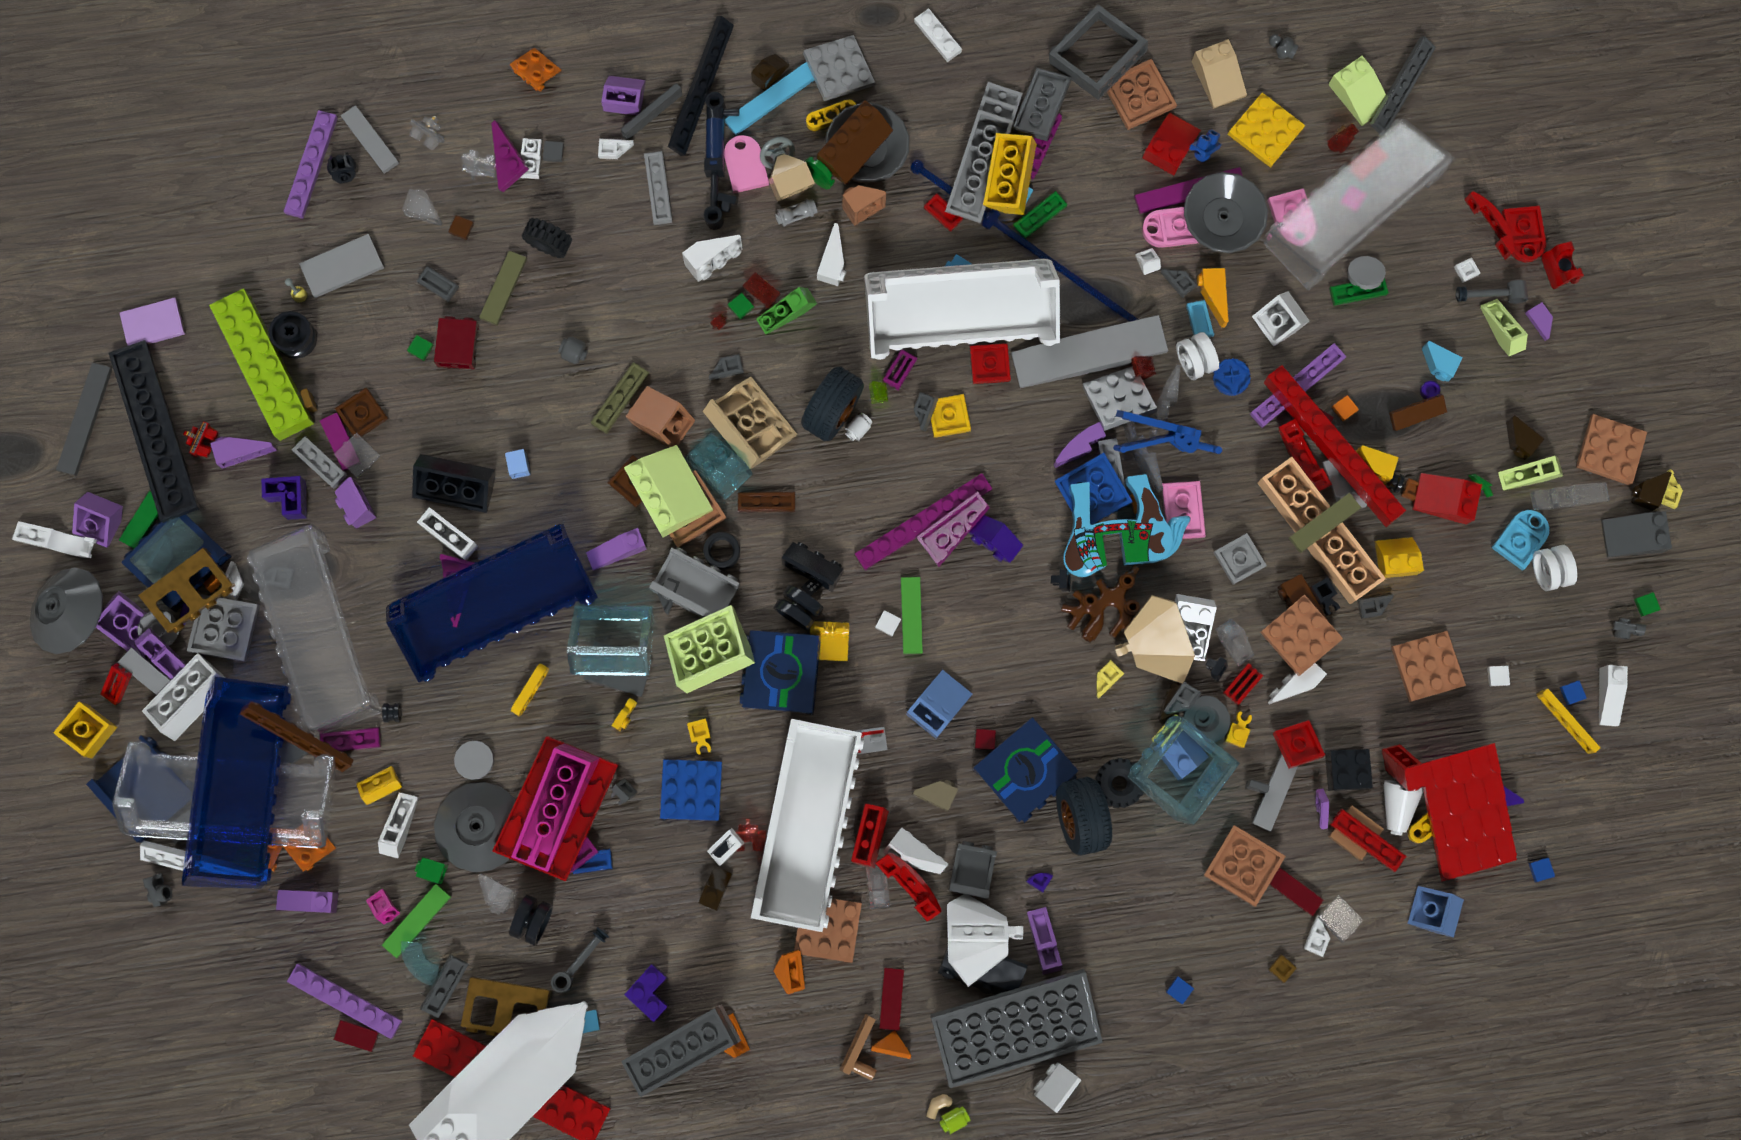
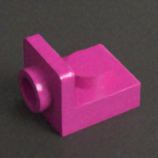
[366,889,400,925]

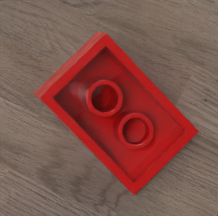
[1143,112,1201,176]
[1412,473,1482,525]

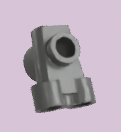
[1612,618,1646,639]
[143,873,173,907]

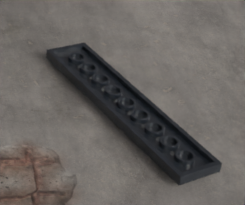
[109,340,200,523]

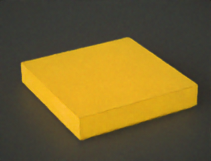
[930,394,971,438]

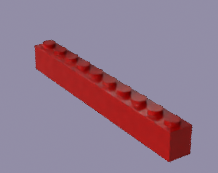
[1264,365,1406,527]

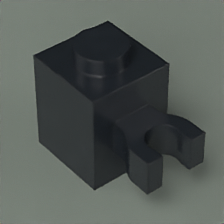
[1310,577,1341,616]

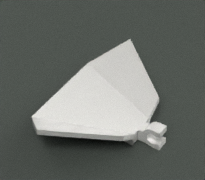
[947,894,1023,987]

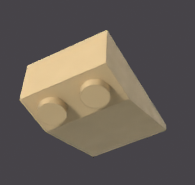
[1191,39,1247,109]

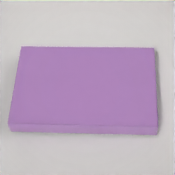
[120,298,185,346]

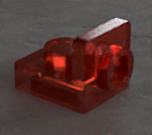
[1131,356,1156,380]

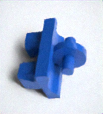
[1189,129,1221,162]

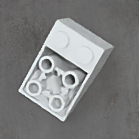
[682,235,743,282]
[1175,594,1217,661]

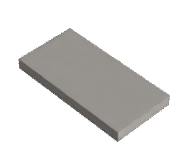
[299,234,384,298]

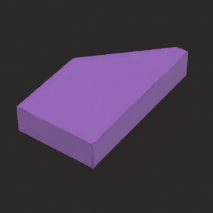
[1525,302,1553,341]
[1315,789,1329,829]

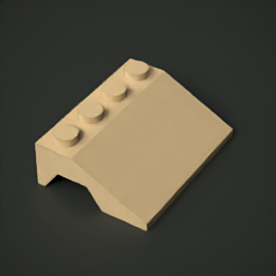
[703,377,797,470]

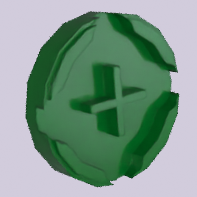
[804,157,835,189]

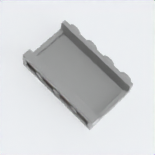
[649,547,740,618]

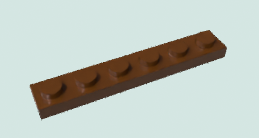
[240,701,354,772]

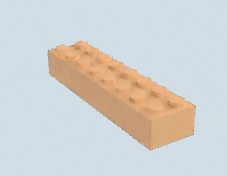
[1258,457,1386,604]

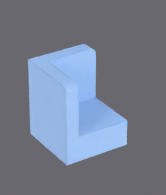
[505,449,531,479]

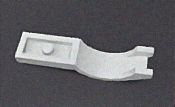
[12,521,97,558]

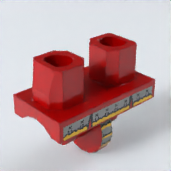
[183,421,219,458]

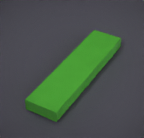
[901,577,923,654]
[382,884,451,958]

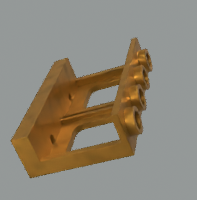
[138,548,236,633]
[461,977,552,1036]

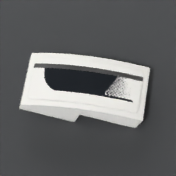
[707,828,744,866]

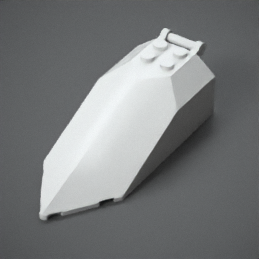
[409,1001,588,1140]

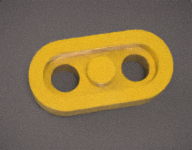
[1407,813,1432,843]

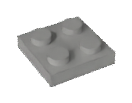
[1213,533,1267,585]

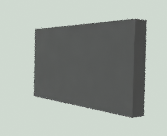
[1012,68,1071,141]

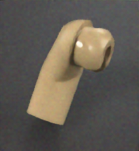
[926,1094,952,1120]

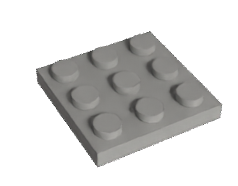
[803,35,875,101]
[1082,366,1157,431]
[187,594,260,662]

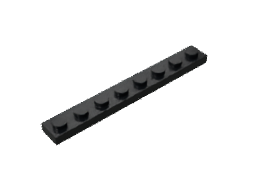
[668,16,734,156]

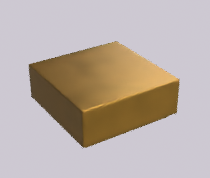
[300,388,318,413]
[1268,954,1297,983]

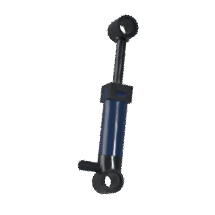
[703,92,740,230]

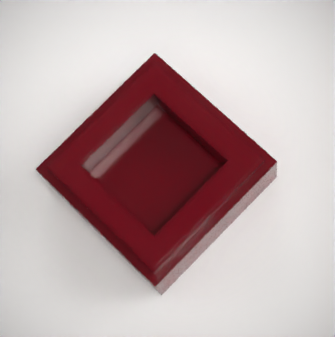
[975,729,996,750]

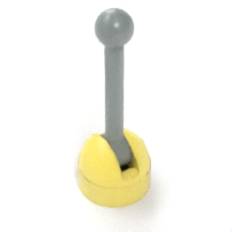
[285,278,307,303]

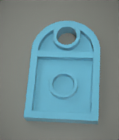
[1491,510,1549,571]

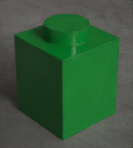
[415,857,448,884]

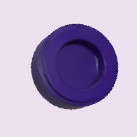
[1420,381,1440,399]

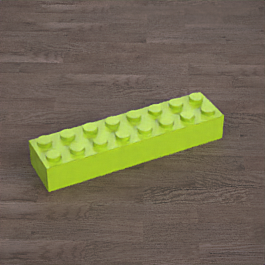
[209,288,314,441]

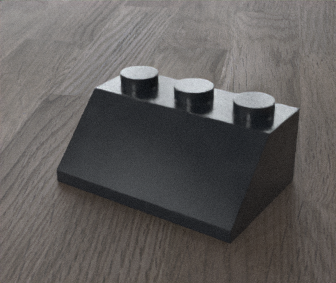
[781,542,844,592]

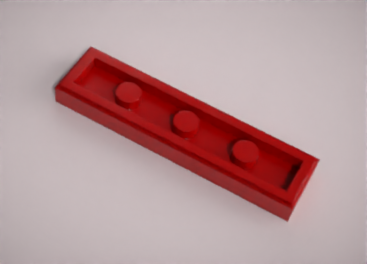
[1330,809,1406,872]

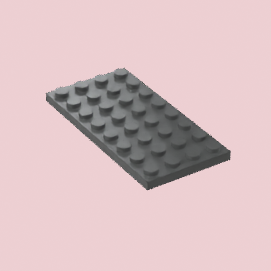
[930,969,1103,1088]

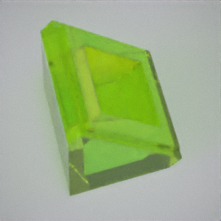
[869,381,888,404]

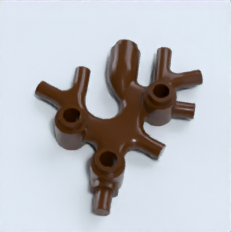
[1061,565,1140,643]

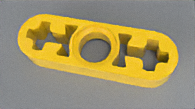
[806,100,856,131]
[511,663,549,717]

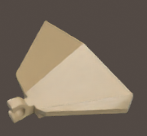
[1115,595,1195,684]

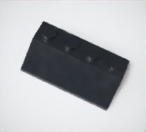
[412,454,495,513]
[938,947,1028,995]

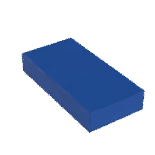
[573,849,613,874]

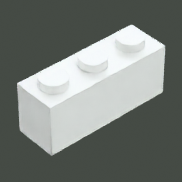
[417,507,478,561]

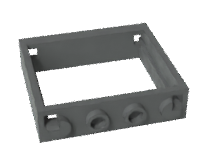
[1049,5,1148,100]

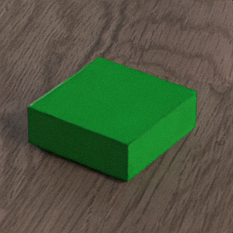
[728,293,754,319]
[407,335,434,361]
[1634,592,1661,617]

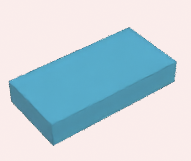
[1186,300,1214,337]

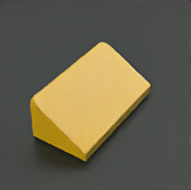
[356,766,402,805]

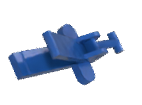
[1113,410,1222,454]

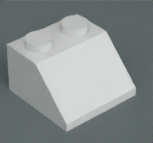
[1252,291,1310,346]
[1034,1062,1081,1113]

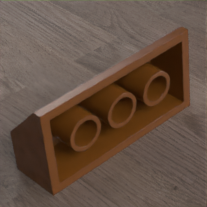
[817,100,893,185]

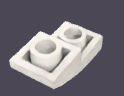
[521,138,542,179]

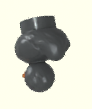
[1269,34,1299,59]

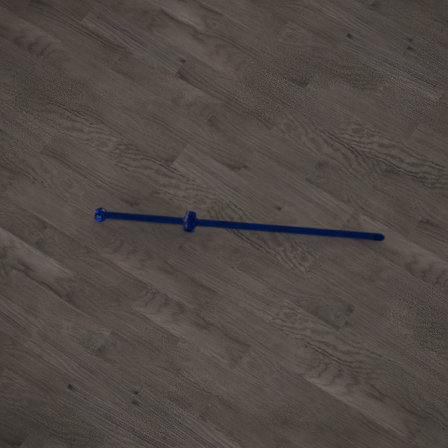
[910,160,1139,322]

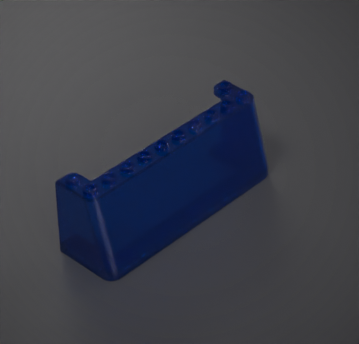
[386,524,598,683]
[182,677,291,889]

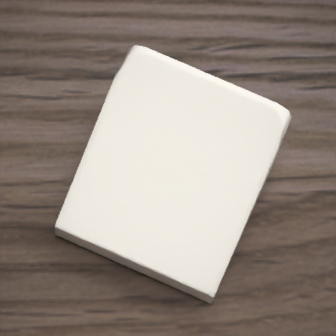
[1135,248,1161,275]

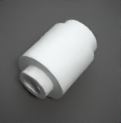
[845,413,873,441]

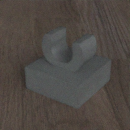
[611,778,638,805]

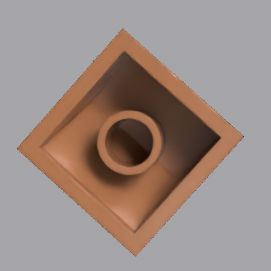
[842,185,886,226]

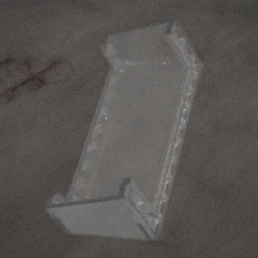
[1264,118,1456,291]
[247,524,382,737]
[112,741,336,848]

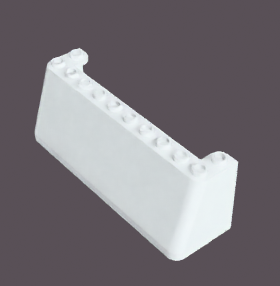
[864,259,1060,360]
[751,719,864,932]

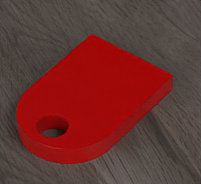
[1502,206,1546,262]

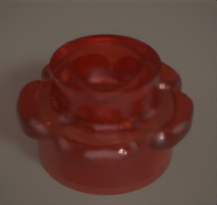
[710,313,727,330]

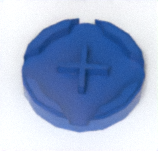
[1213,358,1251,396]

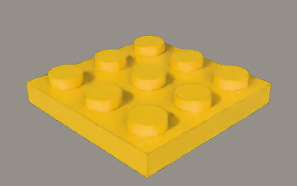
[1227,92,1305,168]

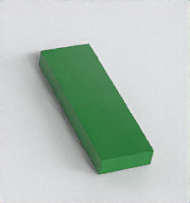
[1013,191,1068,239]
[1329,278,1389,306]
[119,491,159,549]

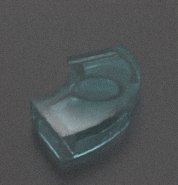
[401,941,439,985]

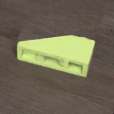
[1481,299,1528,356]
[1498,456,1563,490]

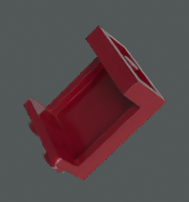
[434,316,479,370]

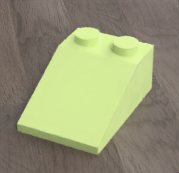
[1328,56,1386,126]

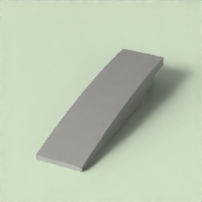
[945,82,1023,223]
[1011,315,1168,388]

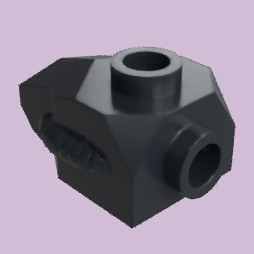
[327,152,356,184]

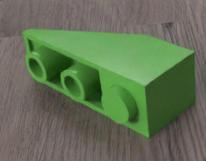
[756,287,817,335]

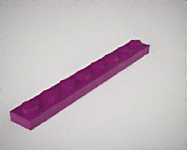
[855,473,992,570]

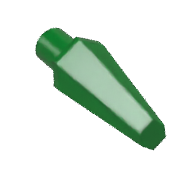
[1468,474,1493,498]

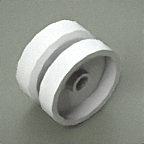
[1176,332,1219,380]
[1532,545,1577,591]

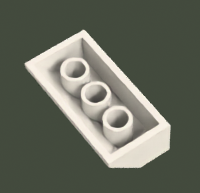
[142,653,230,741]

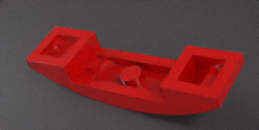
[1464,191,1514,260]
[1278,418,1332,491]
[875,852,942,922]

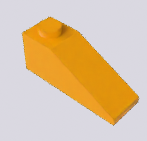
[1197,268,1229,328]

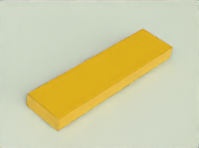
[1537,689,1600,754]

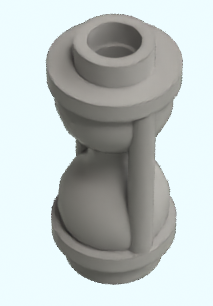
[775,199,818,227]

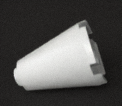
[1383,780,1423,835]

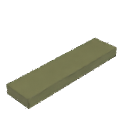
[479,251,527,326]
[590,362,650,434]
[1289,493,1362,553]

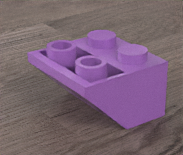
[601,76,646,116]

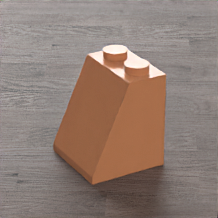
[626,386,695,448]

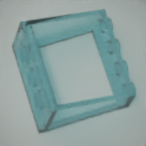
[567,605,654,675]
[1127,716,1240,825]

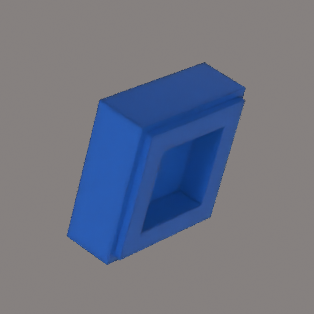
[1559,680,1587,705]
[1528,858,1555,882]
[1166,976,1194,1005]

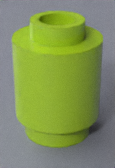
[939,1106,971,1135]

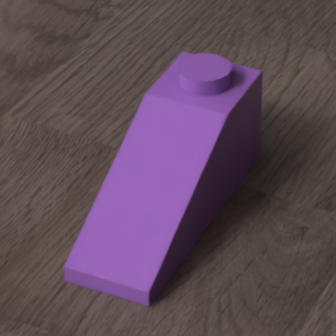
[210,437,278,469]
[586,528,647,571]
[276,890,338,913]

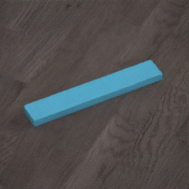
[725,62,814,136]

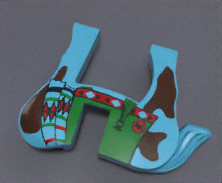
[1063,474,1190,577]

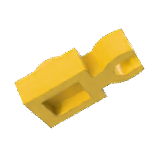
[611,698,637,731]
[1225,711,1252,748]
[687,718,711,755]

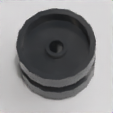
[269,311,317,359]
[773,585,823,631]
[509,895,553,946]

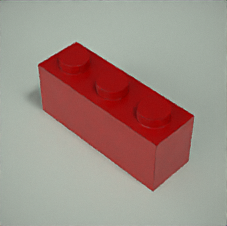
[1382,744,1427,791]
[851,803,889,869]

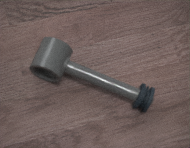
[1455,280,1528,304]
[551,927,609,993]

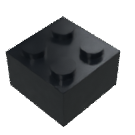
[1325,749,1373,791]

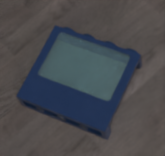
[121,515,232,612]

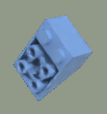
[906,670,972,739]

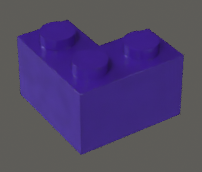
[261,476,307,520]
[969,515,1024,563]
[624,964,669,1022]

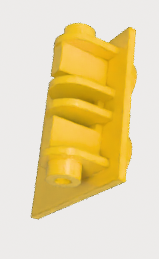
[810,621,849,661]

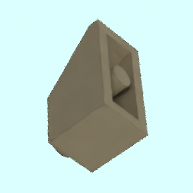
[912,780,958,812]

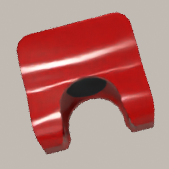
[1542,241,1584,289]

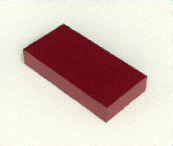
[333,1020,379,1052]

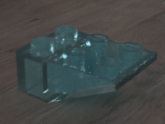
[684,433,753,500]

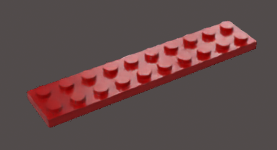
[413,1019,611,1140]

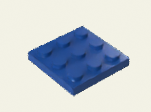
[1055,453,1133,525]
[660,760,722,821]

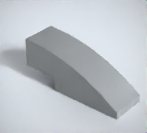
[118,647,171,695]

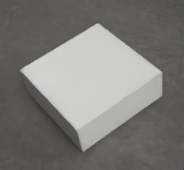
[1454,257,1480,283]
[875,610,901,636]
[1487,666,1510,686]

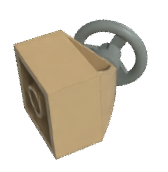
[760,137,815,202]

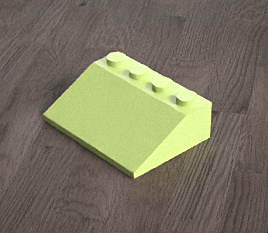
[624,445,713,537]
[664,605,755,693]

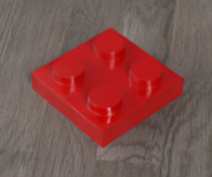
[970,343,1011,384]
[1273,720,1325,769]

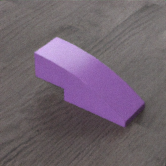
[1054,422,1106,468]
[134,628,187,680]
[1027,907,1062,975]

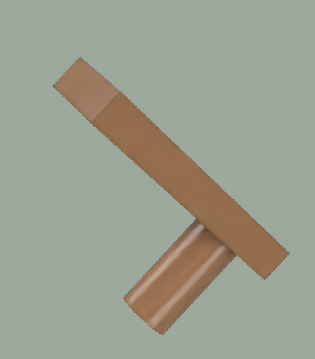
[840,1014,876,1080]

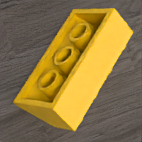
[983,133,1037,215]

